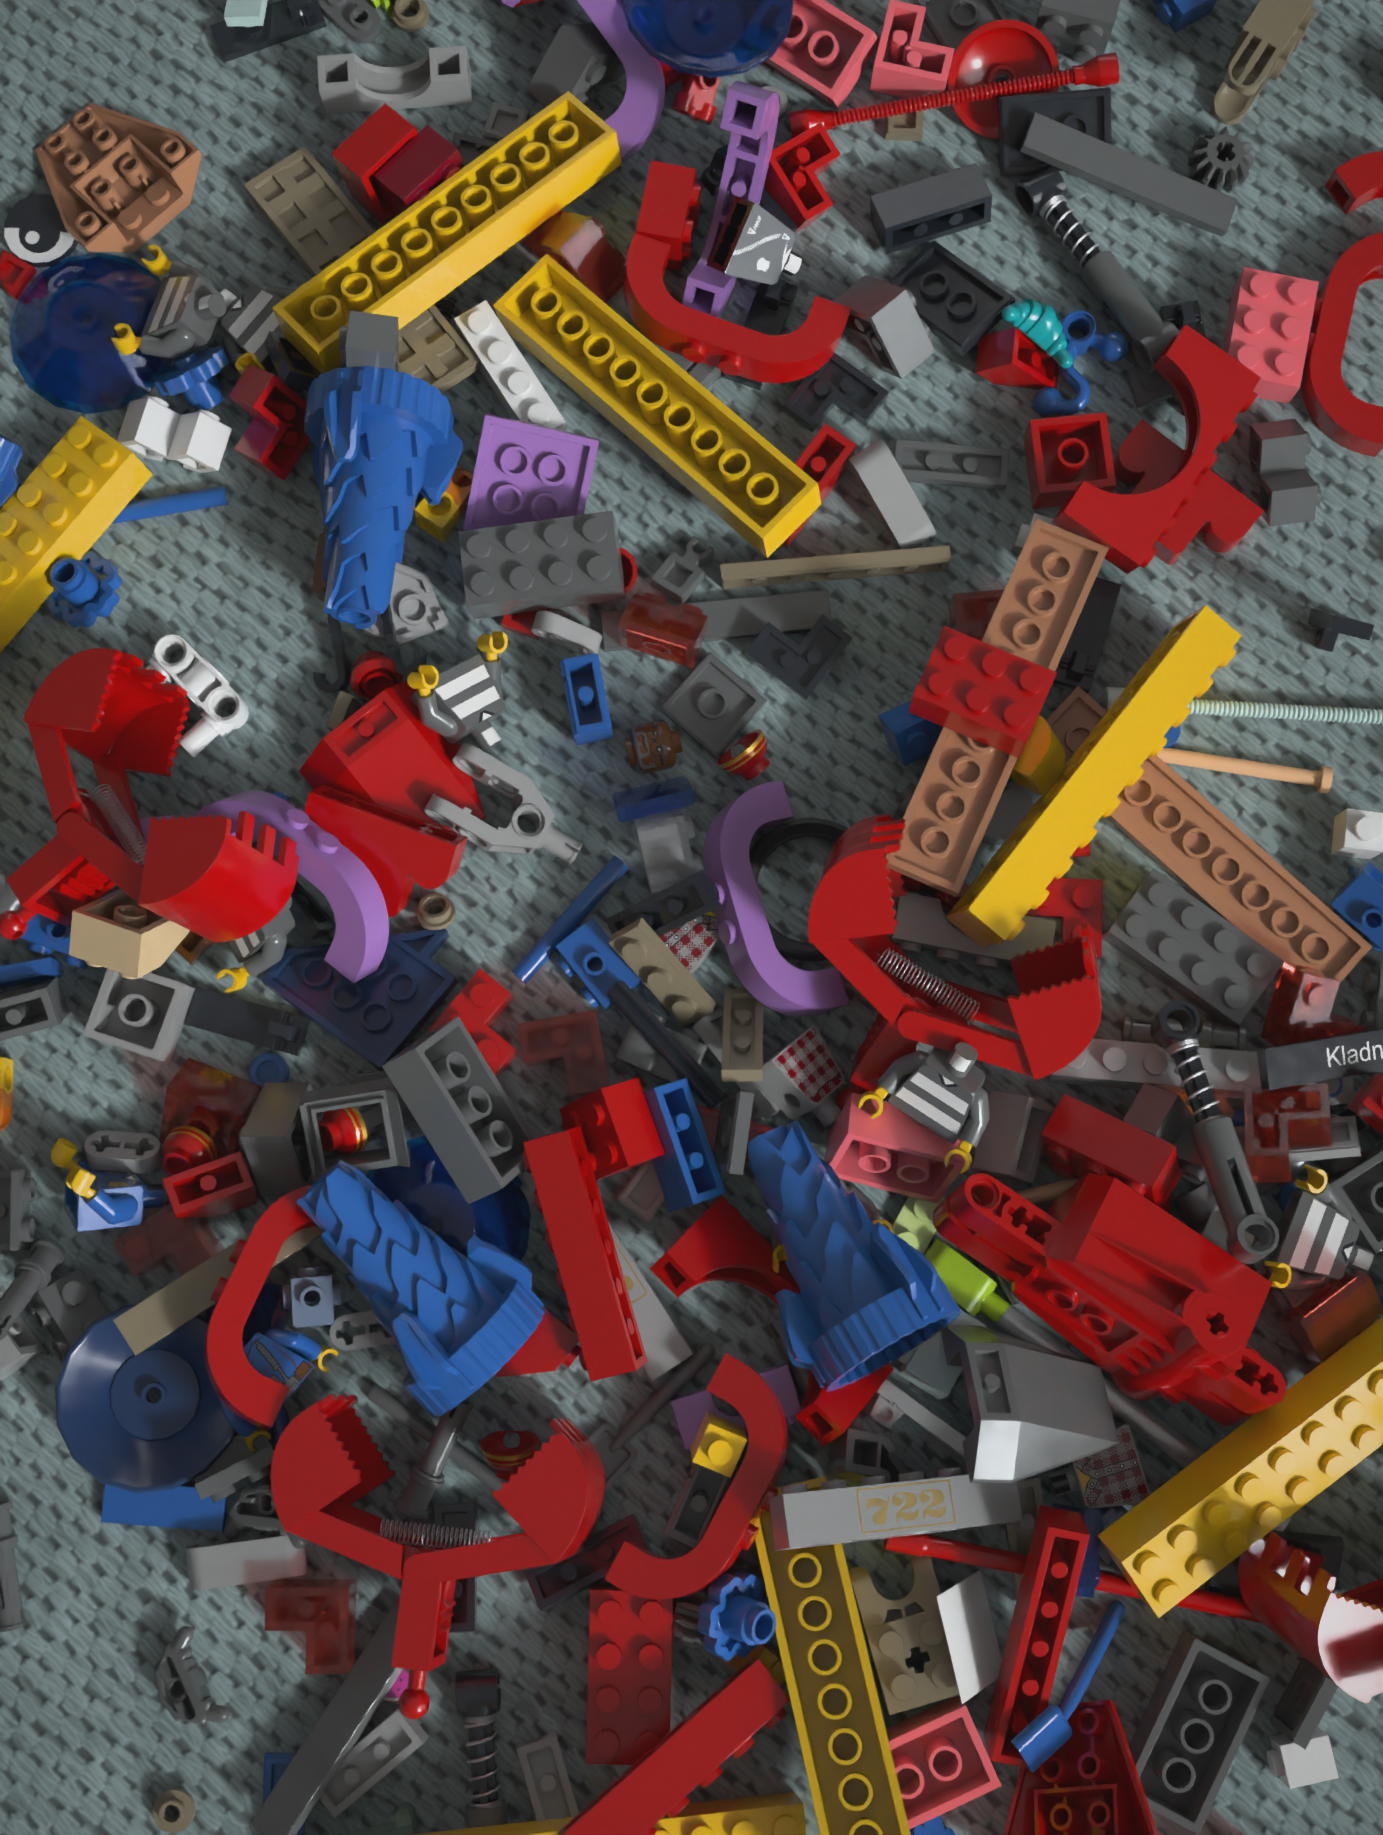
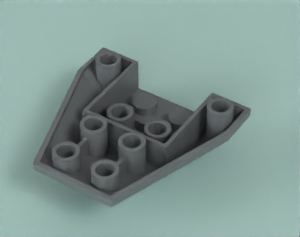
[941,1325,1119,1484]

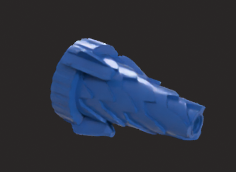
[304,366,463,629]
[747,1120,961,1392]
[296,1160,545,1417]

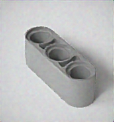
[848,439,936,550]
[186,1532,308,1591]

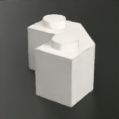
[117,396,232,473]

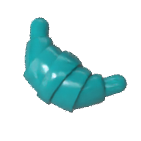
[1002,299,1073,369]

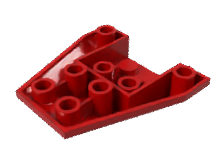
[299,681,486,831]
[1004,1699,1158,1835]

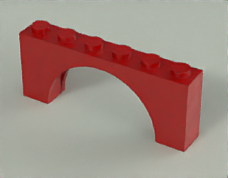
[1052,325,1261,574]
[649,1195,894,1446]

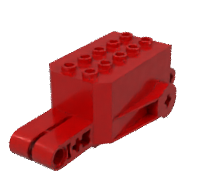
[932,1173,1286,1426]

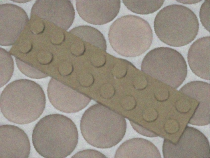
[244,146,481,394]

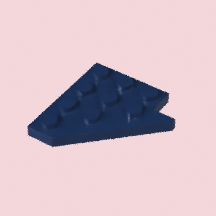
[260,929,458,1071]

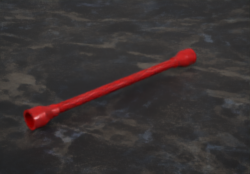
[789,52,1119,139]

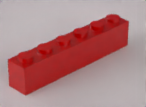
[523,1125,647,1382]
[984,1505,1090,1768]
[557,1657,791,1835]

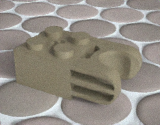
[1211,0,1317,125]
[849,1555,960,1715]

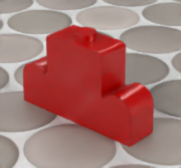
[1113,419,1264,565]
[304,785,468,917]

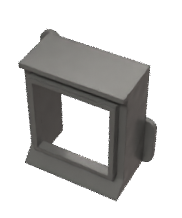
[299,1070,410,1181]

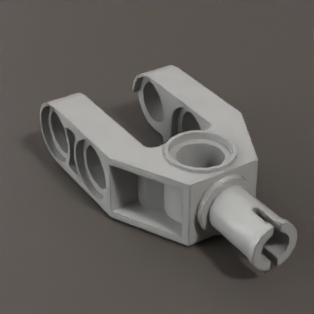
[424,743,583,865]

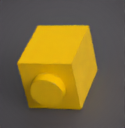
[690,1411,748,1478]

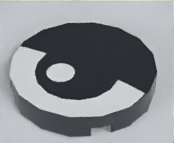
[4,194,78,268]

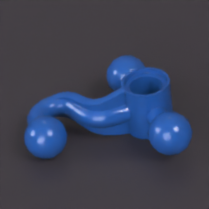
[1032,310,1129,417]

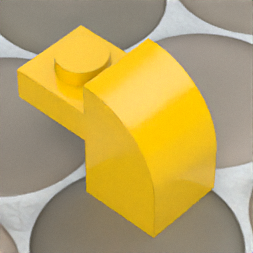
[1010,715,1066,797]

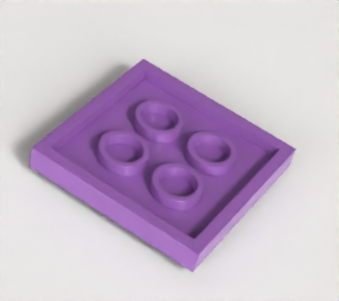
[463,413,599,530]

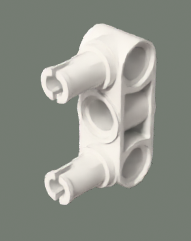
[146,634,249,758]

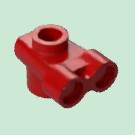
[671,56,722,125]

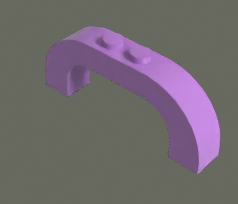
[501,0,665,161]
[682,81,779,318]
[703,780,849,1017]
[194,791,389,983]

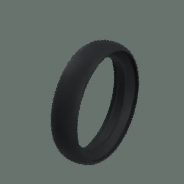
[749,818,848,961]

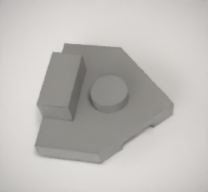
[363,563,449,647]

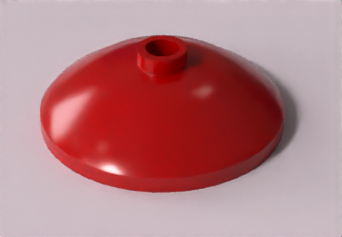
[947,19,1060,139]

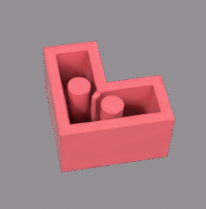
[870,0,954,99]

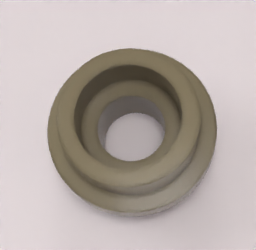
[392,0,429,32]
[416,893,456,930]
[153,1788,196,1833]

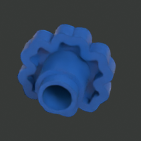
[154,345,229,411]
[45,551,122,628]
[697,1570,776,1661]

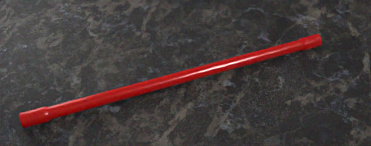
[883,1534,1261,1623]

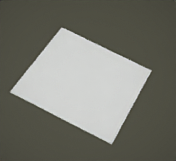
[937,1570,1002,1704]

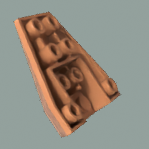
[35,103,202,252]

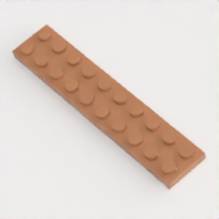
[886,518,1109,897]
[1046,686,1372,1005]

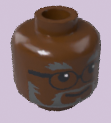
[624,720,683,774]

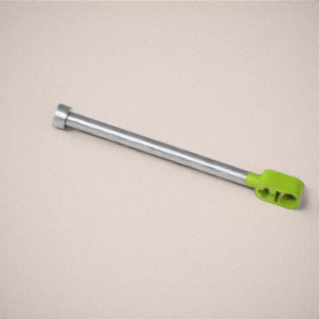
[924,1238,1292,1532]

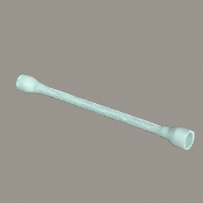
[1103,687,1383,725]

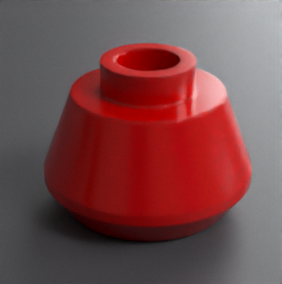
[350,651,403,701]

